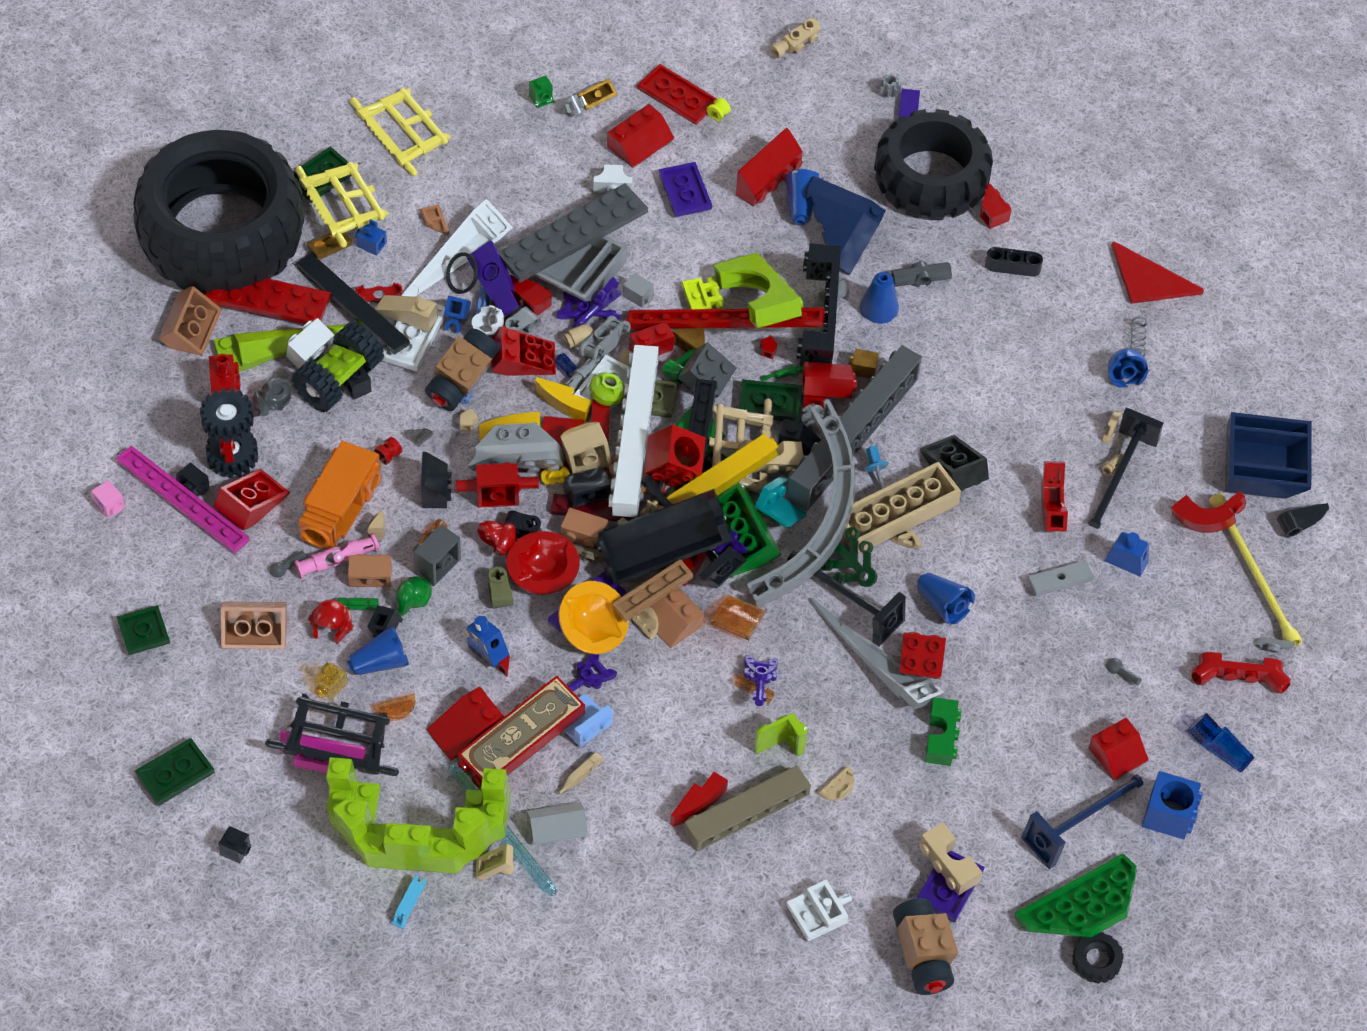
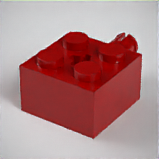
[209,354,241,396]

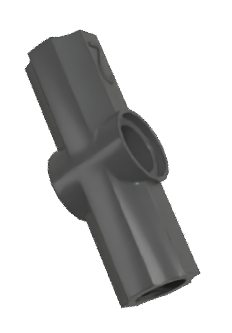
[891,261,952,287]

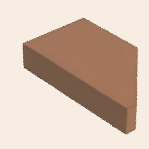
[420,204,449,235]

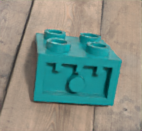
[755,476,807,528]

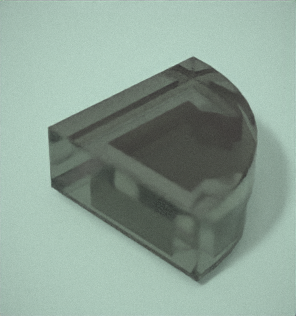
[404,428,433,447]

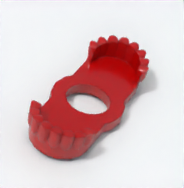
[355,282,403,303]

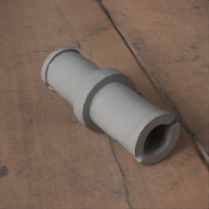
[564,358,597,392]

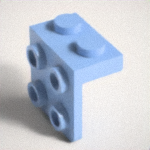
[564,694,613,747]

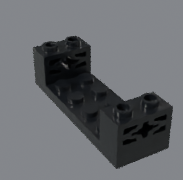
[796,243,841,366]

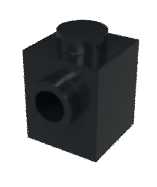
[218,826,251,864]

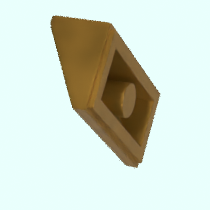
[577,78,618,111]

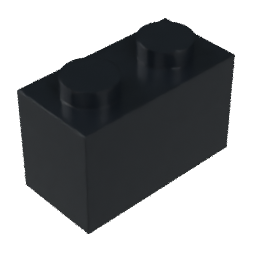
[563,467,611,508]

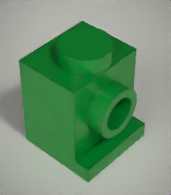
[529,75,554,108]

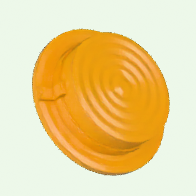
[558,581,629,654]

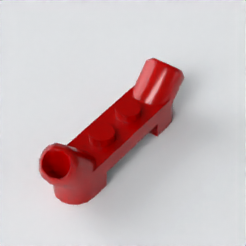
[1191,652,1291,694]

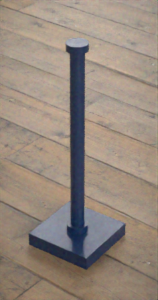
[1021,774,1144,869]

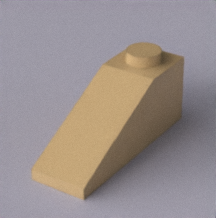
[375,295,438,332]

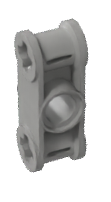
[579,316,631,363]

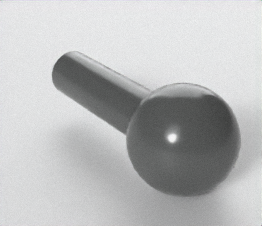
[270,550,307,578]
[1106,658,1142,685]

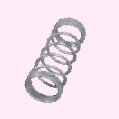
[1130,316,1147,357]

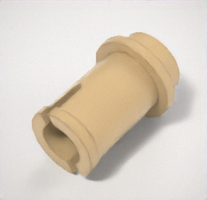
[1102,453,1123,476]

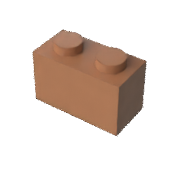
[561,508,608,549]
[348,554,392,587]

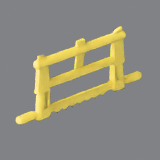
[350,88,451,176]
[295,162,388,248]

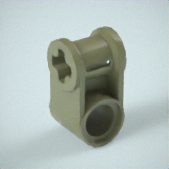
[488,566,514,609]

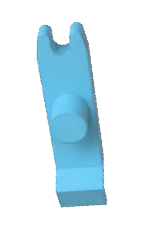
[391,875,426,929]

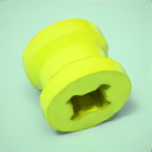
[707,98,731,122]

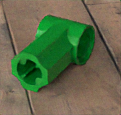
[662,348,695,384]

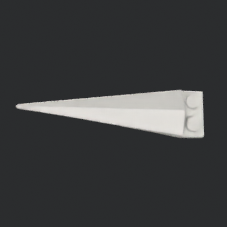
[401,199,513,296]

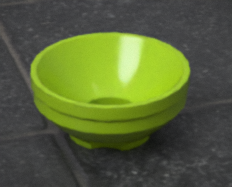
[589,372,625,406]

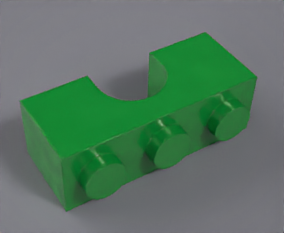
[925,697,962,766]

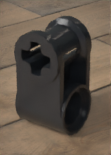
[503,510,542,538]

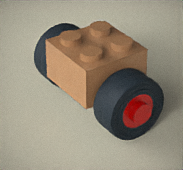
[425,328,499,411]
[893,898,958,995]

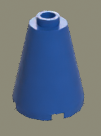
[785,169,824,225]
[860,272,899,324]
[917,573,975,625]
[347,626,409,675]

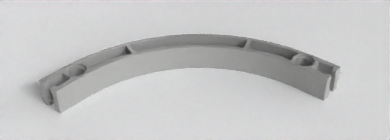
[747,399,855,608]

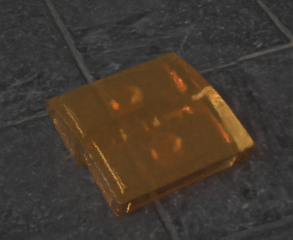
[711,594,766,641]

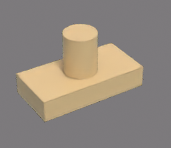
[476,844,515,880]

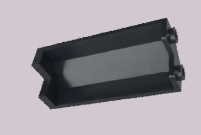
[596,489,732,585]

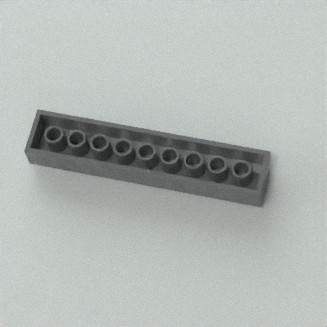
[786,345,922,512]

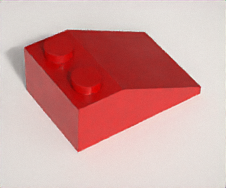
[213,469,290,531]
[427,686,504,761]

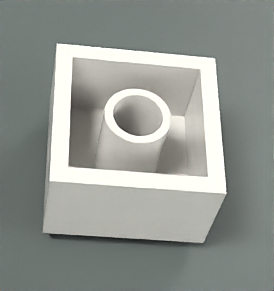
[286,318,334,369]

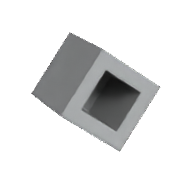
[623,273,654,308]

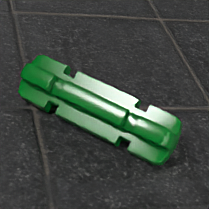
[337,597,379,610]

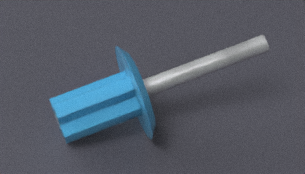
[864,445,889,490]

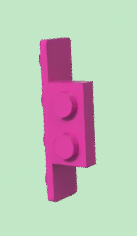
[279,730,365,774]

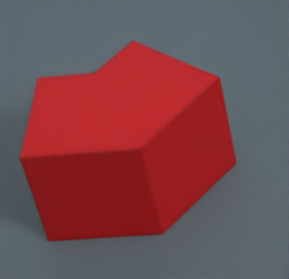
[760,335,778,359]

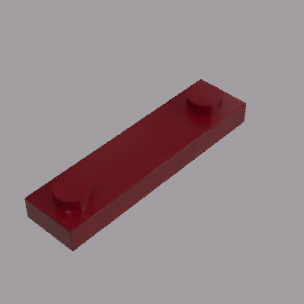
[551,494,633,522]

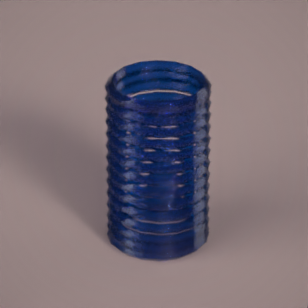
[555,353,578,377]

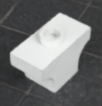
[593,164,632,194]

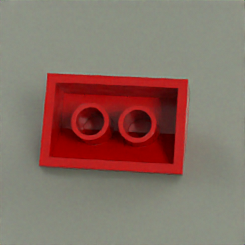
[607,104,674,168]

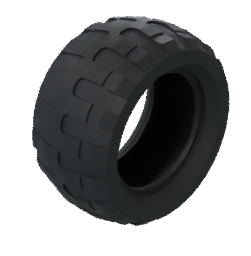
[133,130,305,295]

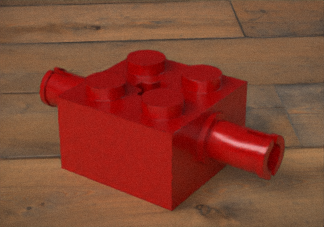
[456,462,539,508]

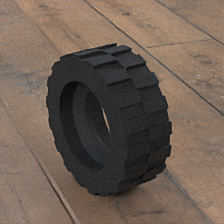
[1072,932,1124,984]

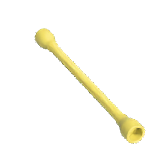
[1209,493,1302,647]

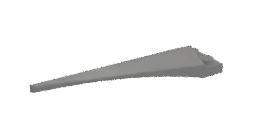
[809,598,944,710]

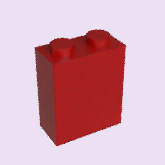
[802,362,857,399]

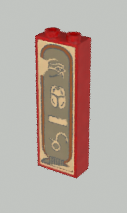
[457,675,585,789]

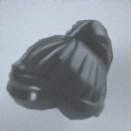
[253,377,292,416]

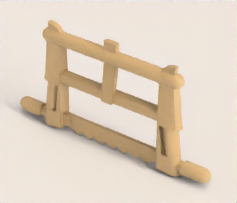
[708,398,774,511]

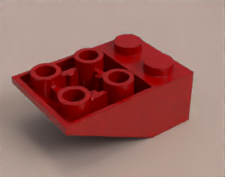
[491,326,556,376]

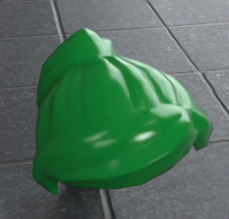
[395,576,432,616]

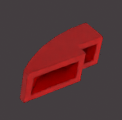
[670,771,728,827]

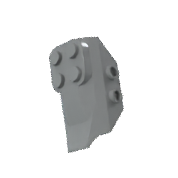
[468,423,565,473]

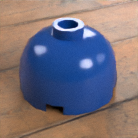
[1108,348,1149,388]

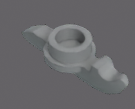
[1253,637,1295,653]

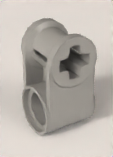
[505,307,541,334]

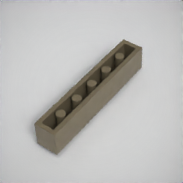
[684,765,811,852]

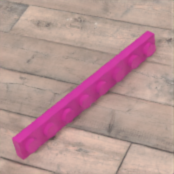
[116,445,250,554]

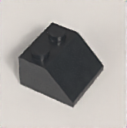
[421,452,452,508]

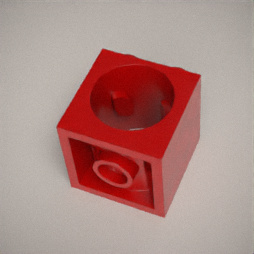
[644,424,706,487]

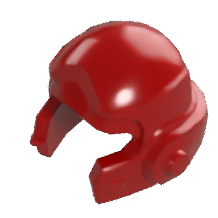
[308,599,353,644]

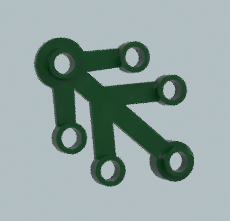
[821,527,878,587]

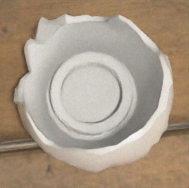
[472,305,504,336]

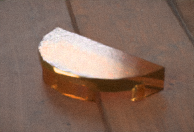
[374,693,416,721]

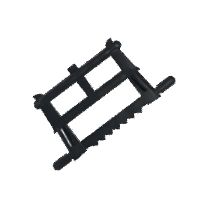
[265,693,399,776]

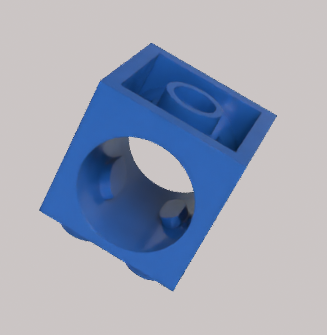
[1142,771,1203,840]

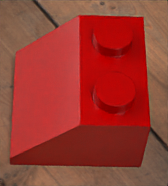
[1088,717,1149,780]

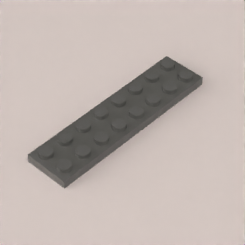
[498,183,648,283]

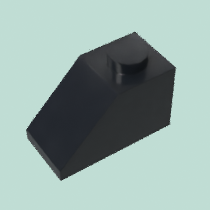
[778,419,821,455]

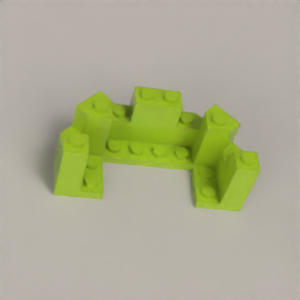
[326,757,511,874]

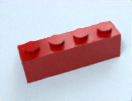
[736,127,803,207]

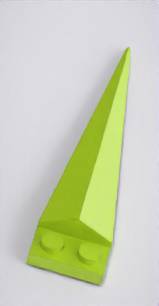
[214,323,361,372]

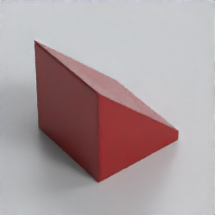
[498,655,510,677]

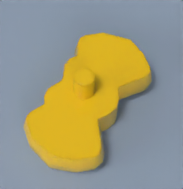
[541,467,571,486]

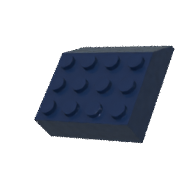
[1225,412,1312,499]

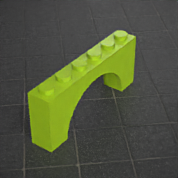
[713,252,803,328]

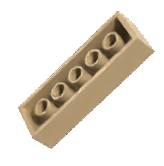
[842,462,961,555]

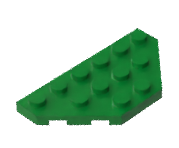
[1015,853,1137,937]

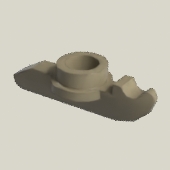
[574,545,606,563]

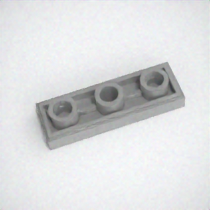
[1028,560,1094,596]

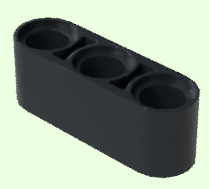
[985,247,1043,277]

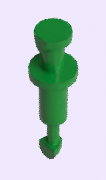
[761,364,803,381]

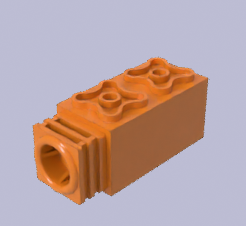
[298,440,382,550]

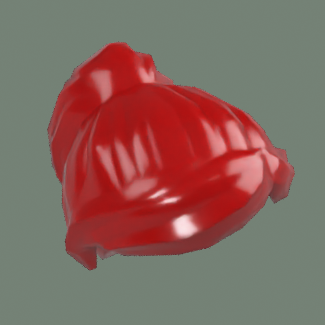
[477,520,516,556]

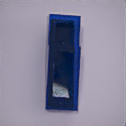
[1186,713,1255,773]

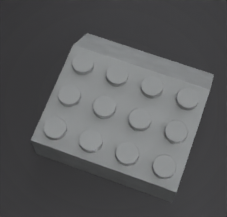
[534,214,627,301]

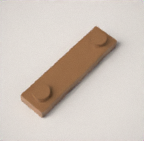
[612,559,693,622]

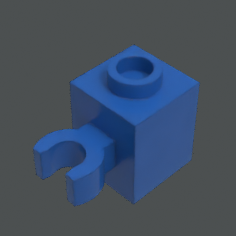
[355,219,387,256]
[444,295,471,333]

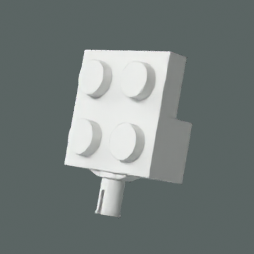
[786,880,852,942]

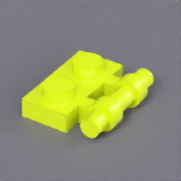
[682,277,725,309]

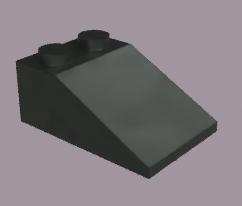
[920,435,989,492]

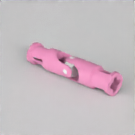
[294,533,379,578]

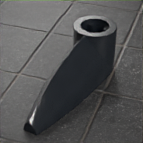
[1277,503,1329,538]

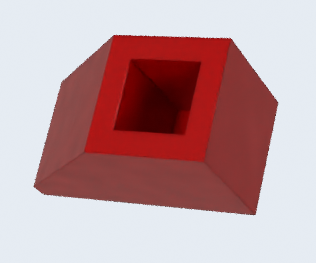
[980,183,1012,229]

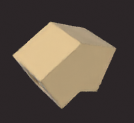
[460,408,478,431]

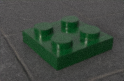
[117,605,170,655]

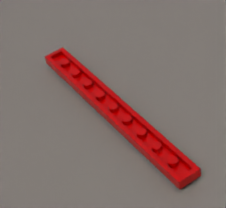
[626,308,825,329]

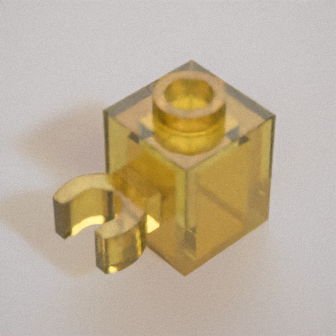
[314,662,348,701]

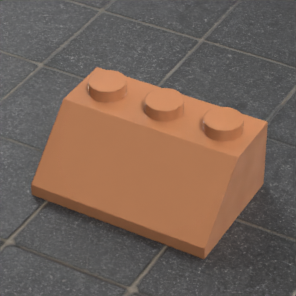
[158,286,222,356]
[649,587,704,648]
[221,601,287,649]

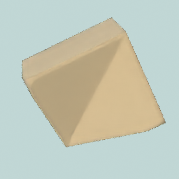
[368,511,385,539]

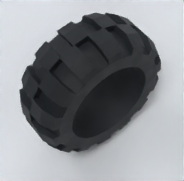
[874,109,993,220]

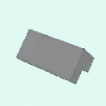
[527,802,588,845]

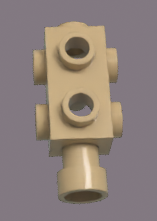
[770,17,821,58]

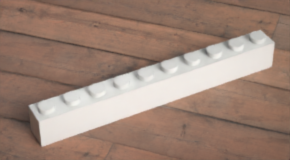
[609,345,658,517]

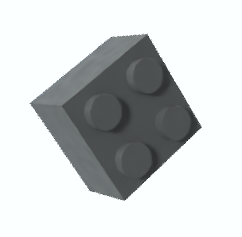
[677,342,737,398]
[413,524,461,586]

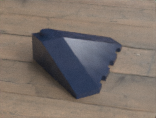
[806,176,886,275]

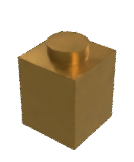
[848,349,879,379]

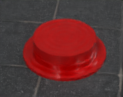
[506,531,580,595]

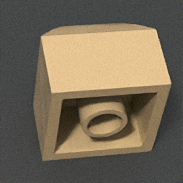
[560,422,612,474]

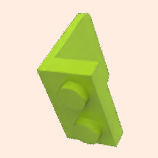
[754,713,808,756]

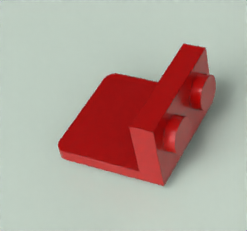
[899,632,946,679]

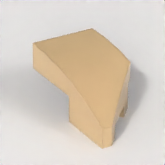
[892,529,921,549]

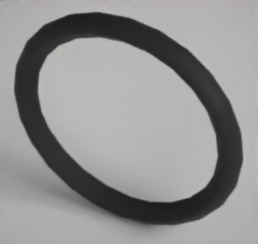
[446,252,478,294]

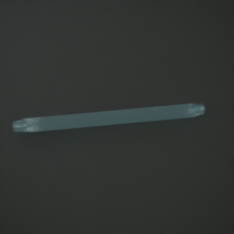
[448,763,558,896]

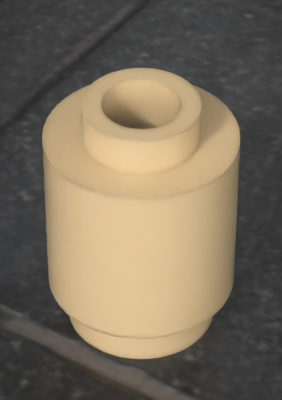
[563,323,594,349]

